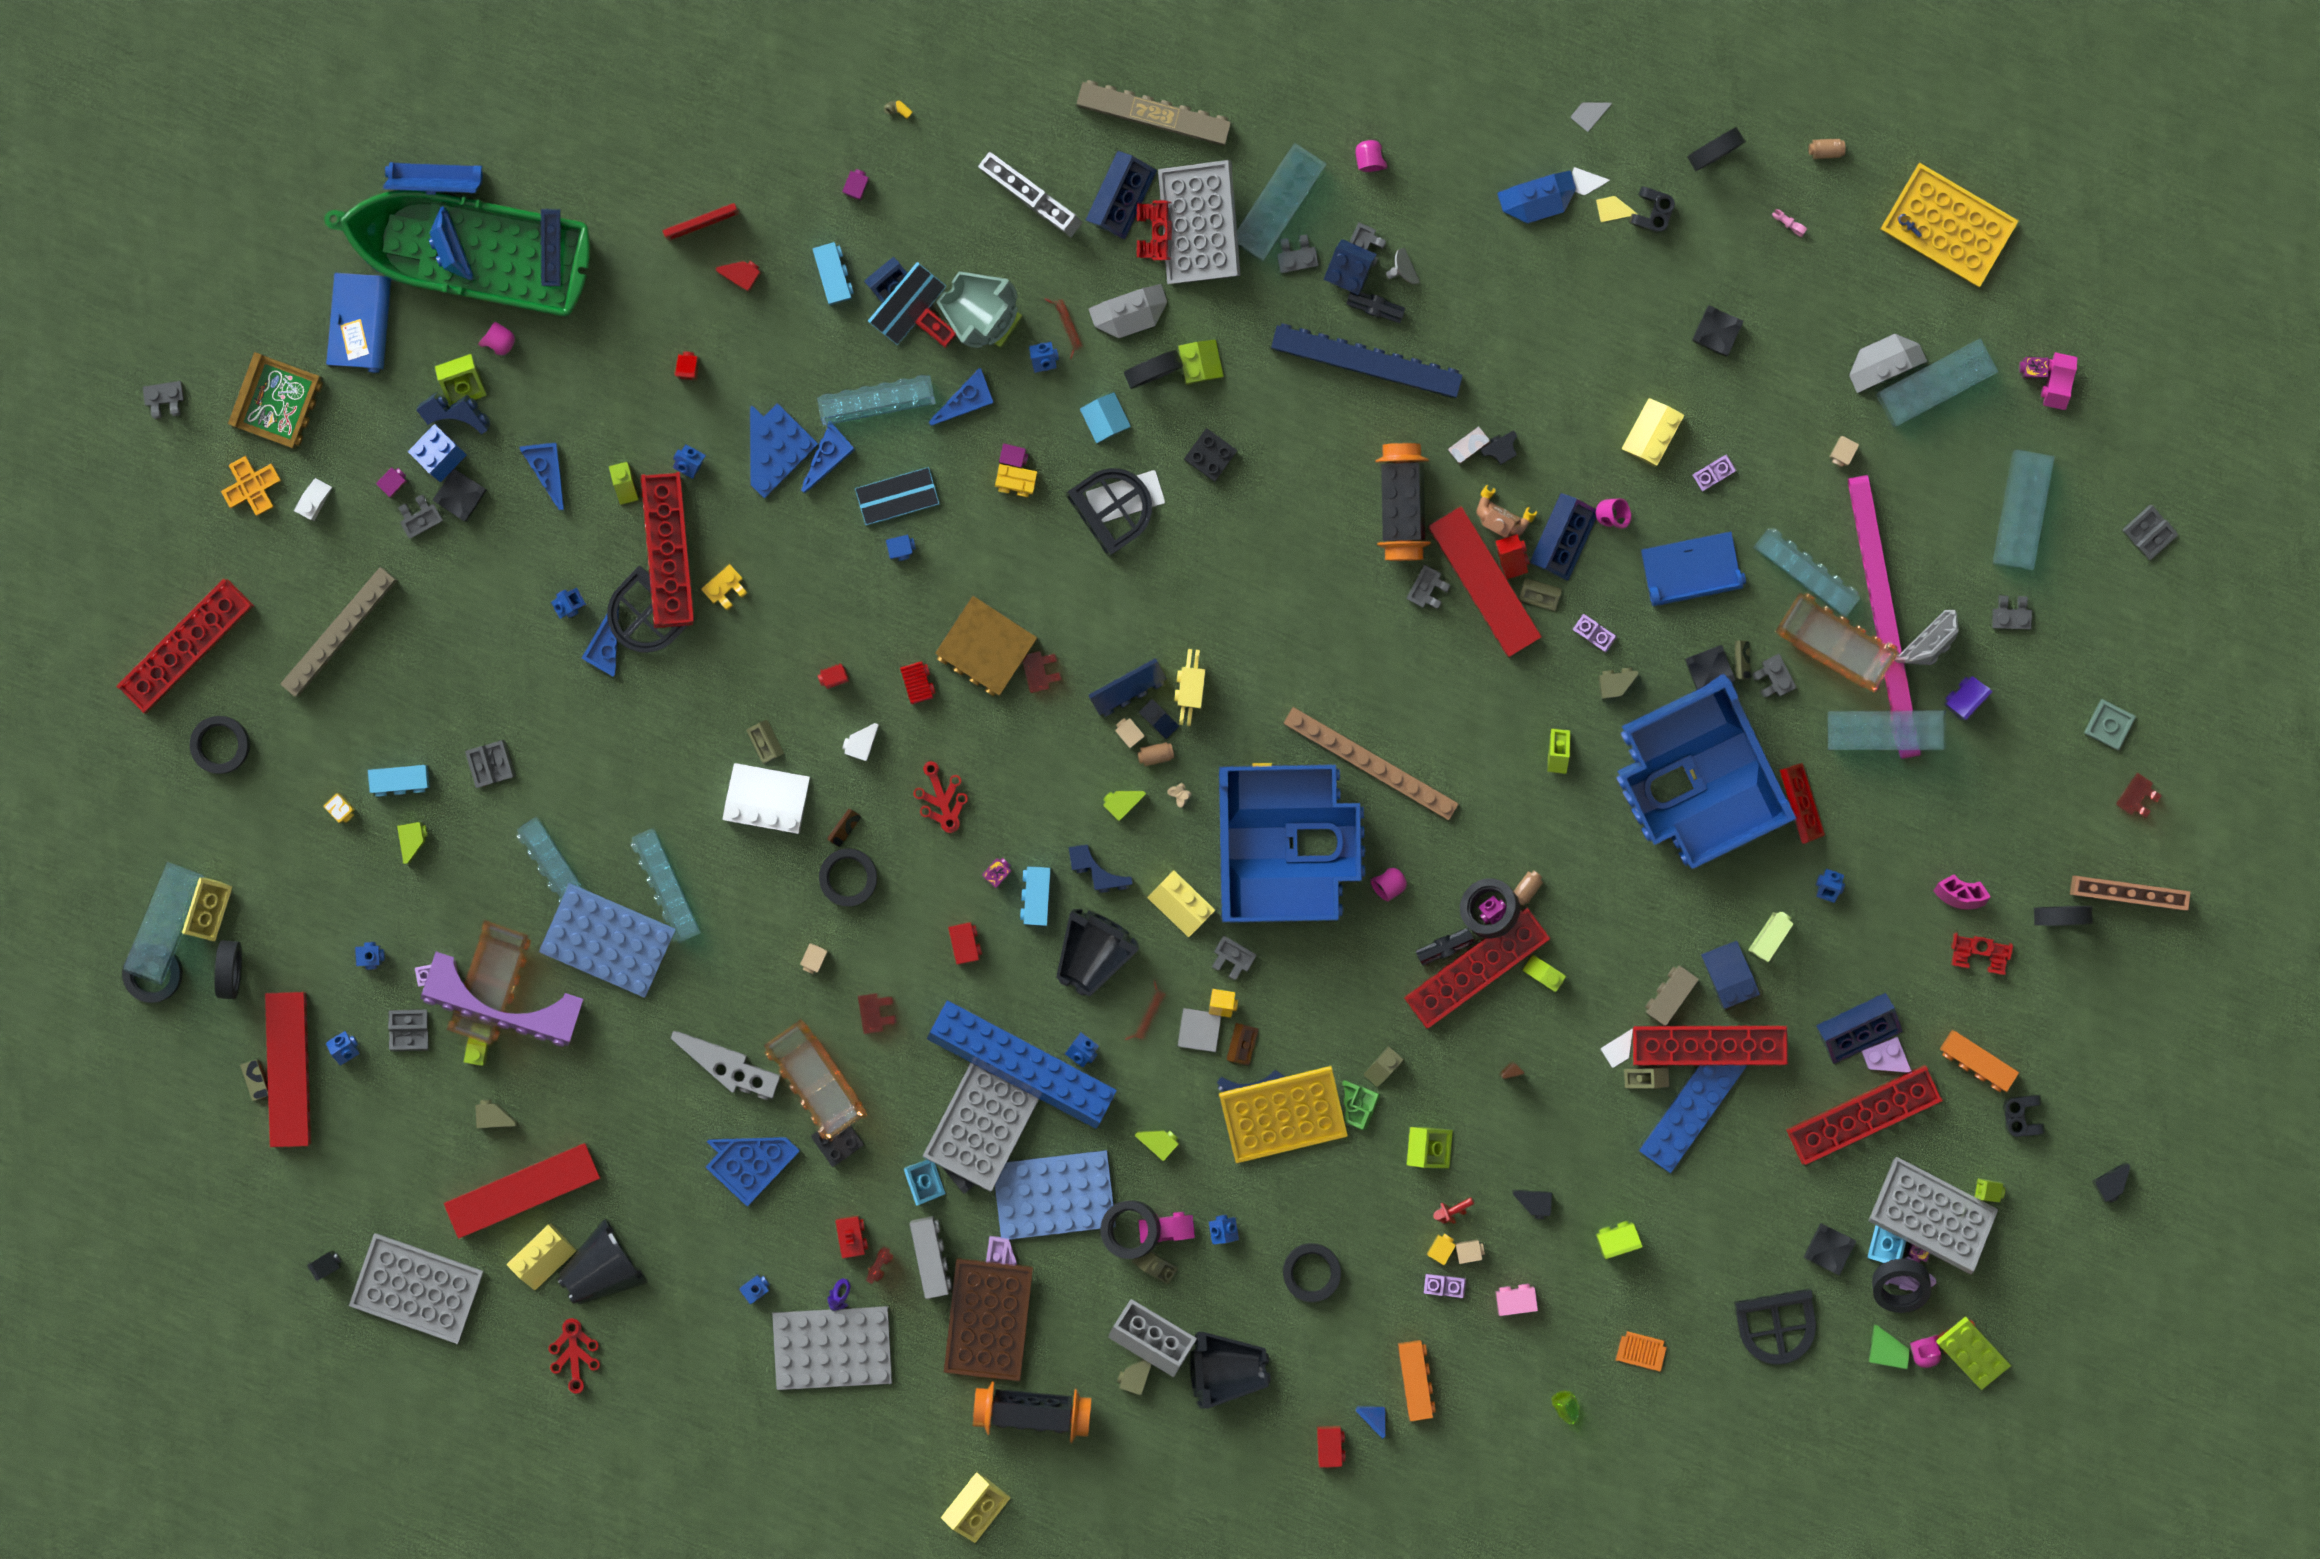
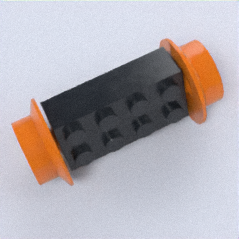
[1375,443,1431,561]
[973,1381,1091,1443]

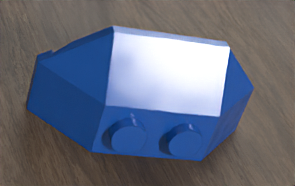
[1497,170,1576,223]
[429,207,475,281]

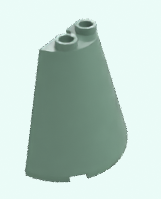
[937,271,1018,348]

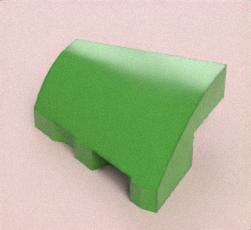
[1343,1080,1381,1130]
[1869,1325,1909,1369]

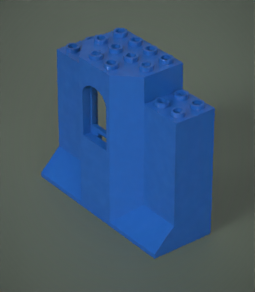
[1616,674,1796,869]
[1219,765,1365,922]

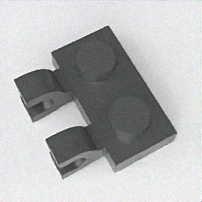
[1350,222,1386,267]
[1277,234,1318,273]
[143,381,184,419]
[398,495,443,539]
[1406,565,1450,609]
[1992,595,2032,629]
[1752,654,1796,698]
[1212,936,1257,981]

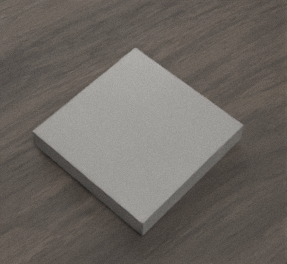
[1178,1008,1221,1052]

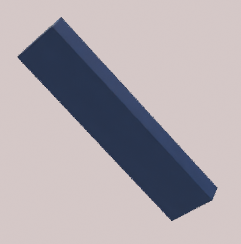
[541,209,561,286]

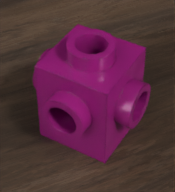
[1478,896,1507,925]

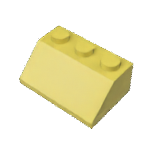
[1622,398,1684,467]
[1147,870,1215,937]
[182,878,232,942]
[506,1223,577,1290]
[941,1472,1011,1543]

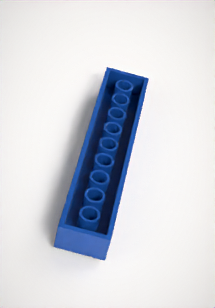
[927,1000,1117,1129]

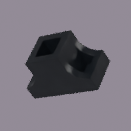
[1480,430,1518,466]

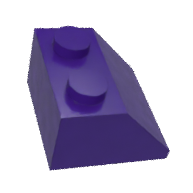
[1944,676,1992,720]

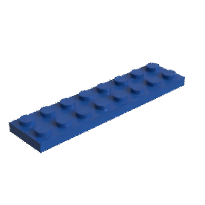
[1639,1065,1747,1173]

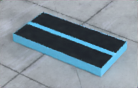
[868,262,946,345]
[855,467,939,525]

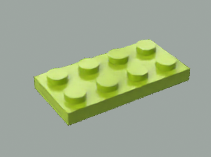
[1936,1317,2011,1390]

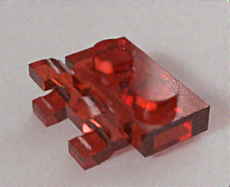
[1023,651,1062,693]
[2115,772,2162,818]
[858,993,896,1034]
[866,1245,894,1284]

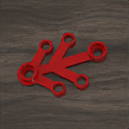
[913,761,968,833]
[548,1318,600,1394]

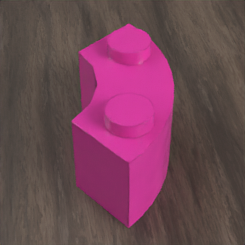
[2041,352,2077,410]
[1933,874,1991,909]
[1139,1212,1195,1243]

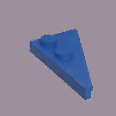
[929,368,993,426]
[801,421,855,494]
[520,443,564,510]
[582,603,620,677]

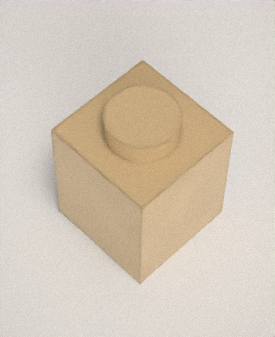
[1829,436,1859,467]
[1115,718,1144,748]
[800,943,828,974]
[1455,1239,1485,1264]

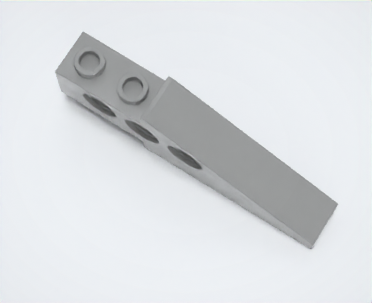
[978,152,1082,238]
[671,1030,781,1100]

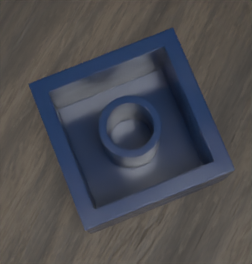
[1323,239,1377,295]

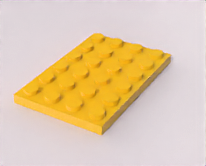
[1880,163,2018,287]
[1219,1066,1348,1163]

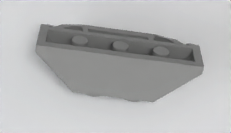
[1089,284,1167,338]
[1849,334,1927,393]
[1894,610,1959,665]

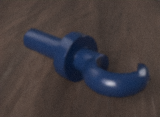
[1898,214,1922,238]

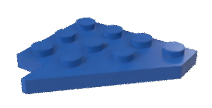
[750,403,818,498]
[706,1137,800,1206]

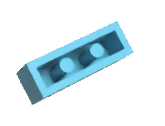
[812,242,854,305]
[368,765,430,797]
[1020,866,1051,926]

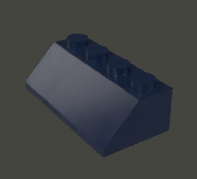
[1086,151,1157,240]
[1529,493,1596,581]
[1088,658,1167,717]
[1816,993,1903,1064]

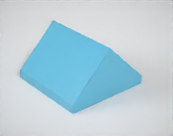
[1080,392,1131,444]
[904,1160,945,1206]
[1867,1225,1906,1263]

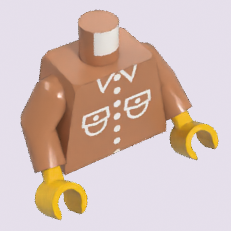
[1476,485,1537,538]

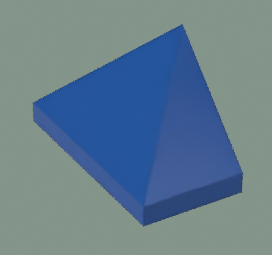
[1355,1406,1385,1439]

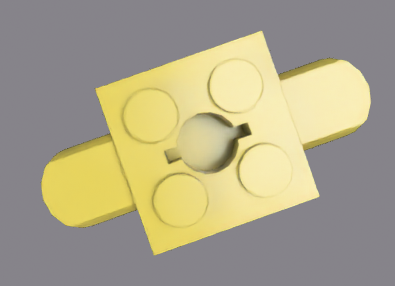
[1174,649,1205,726]

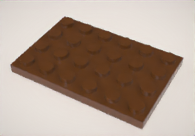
[944,1258,1033,1381]

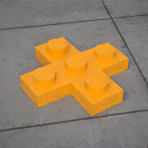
[221,456,281,516]

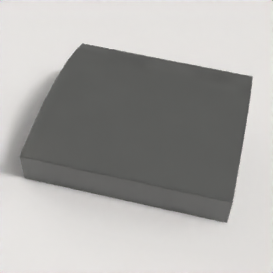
[2122,505,2178,560]
[465,740,516,788]
[388,1010,429,1052]

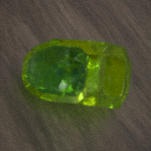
[1551,1390,1580,1424]

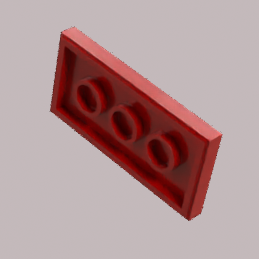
[662,203,739,241]
[1779,763,1825,844]

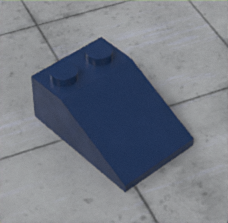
[864,257,933,307]
[1701,940,1760,1009]

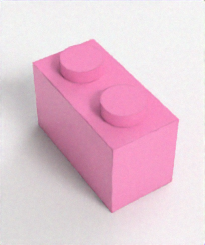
[1495,1284,1538,1316]

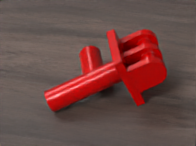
[1433,1197,1475,1224]

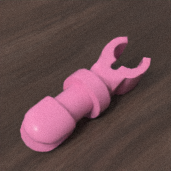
[1772,209,1807,237]

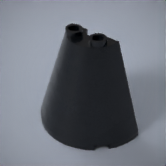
[1056,908,1139,997]
[557,1218,648,1304]
[1190,1332,1271,1409]

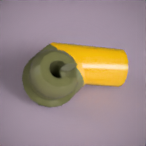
[884,101,913,119]

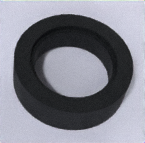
[1687,127,1746,172]
[1123,350,1183,389]
[190,716,250,774]
[819,849,877,906]
[1460,878,1520,939]
[2034,906,2093,925]
[214,941,242,999]
[122,945,183,1003]
[1100,1200,1161,1259]
[1283,1243,1341,1302]
[1872,1259,1931,1313]

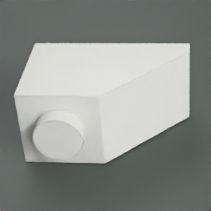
[294,478,332,521]
[842,723,879,761]

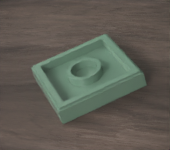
[2084,699,2136,751]

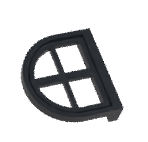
[1065,468,1152,557]
[607,565,696,653]
[1734,1288,1816,1364]

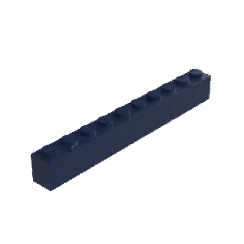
[1271,323,1462,398]

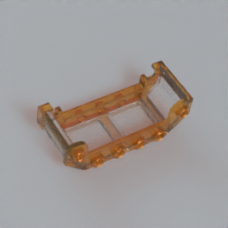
[1775,593,1900,693]
[446,920,531,1045]
[764,1019,868,1142]

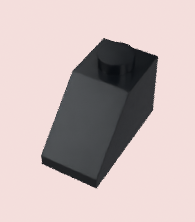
[1139,699,1179,739]
[2092,1162,2130,1203]
[1512,1190,1552,1219]
[307,1250,342,1281]

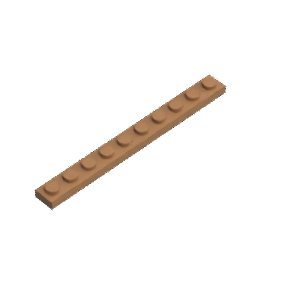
[1283,707,1458,820]

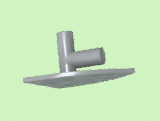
[1386,248,1420,284]

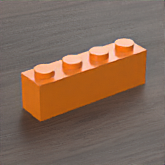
[1940,1030,2019,1092]
[1398,1340,1436,1421]

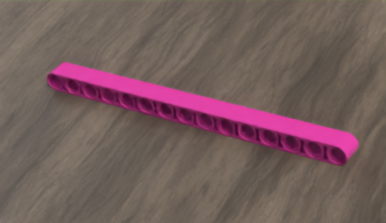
[1848,475,1921,759]

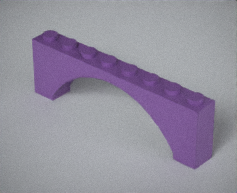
[420,952,583,1047]

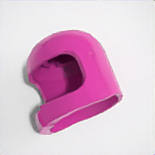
[1355,140,1388,172]
[478,322,515,356]
[1595,498,1631,529]
[1370,868,1407,902]
[1910,1335,1941,1368]

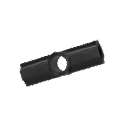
[1346,292,1406,324]
[1415,928,1475,966]

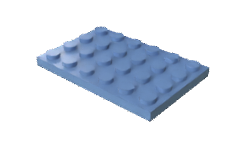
[539,883,675,998]
[995,1150,1116,1239]

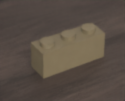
[1645,965,1699,1026]

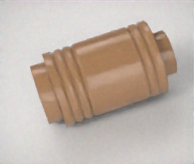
[1809,139,1845,159]
[1137,742,1174,767]
[1514,870,1543,906]

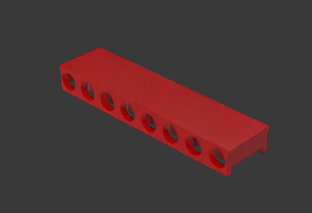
[640,472,694,628]
[1428,506,1541,657]
[116,579,254,714]
[1404,907,1550,1028]
[265,992,311,1147]
[1633,1026,1788,1066]
[1786,1065,1943,1165]
[443,1142,601,1239]

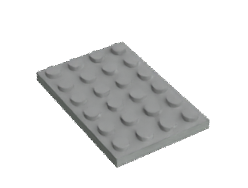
[1158,160,1240,284]
[923,1063,1039,1192]
[1869,1157,1998,1274]
[349,1233,484,1344]
[772,1306,892,1390]

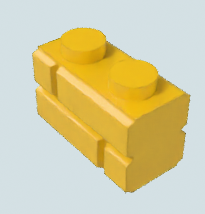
[995,464,1037,498]

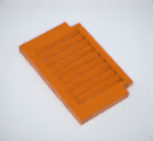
[1616,1331,1667,1372]

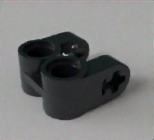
[1629,186,1675,233]
[2003,1095,2045,1137]

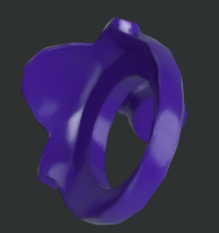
[827,1278,851,1311]

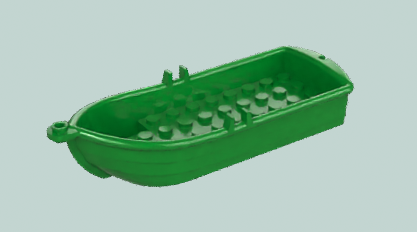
[324,190,590,316]

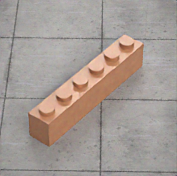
[2070,876,2191,911]

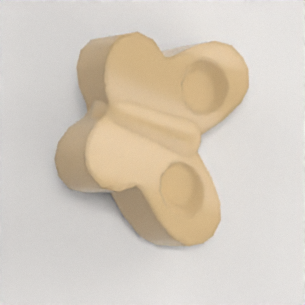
[1167,783,1191,807]

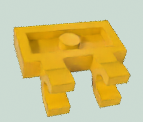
[701,564,748,610]

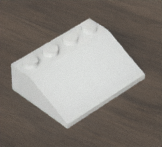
[723,763,810,834]

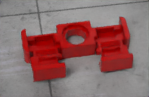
[1137,200,1172,261]
[1951,933,2013,975]

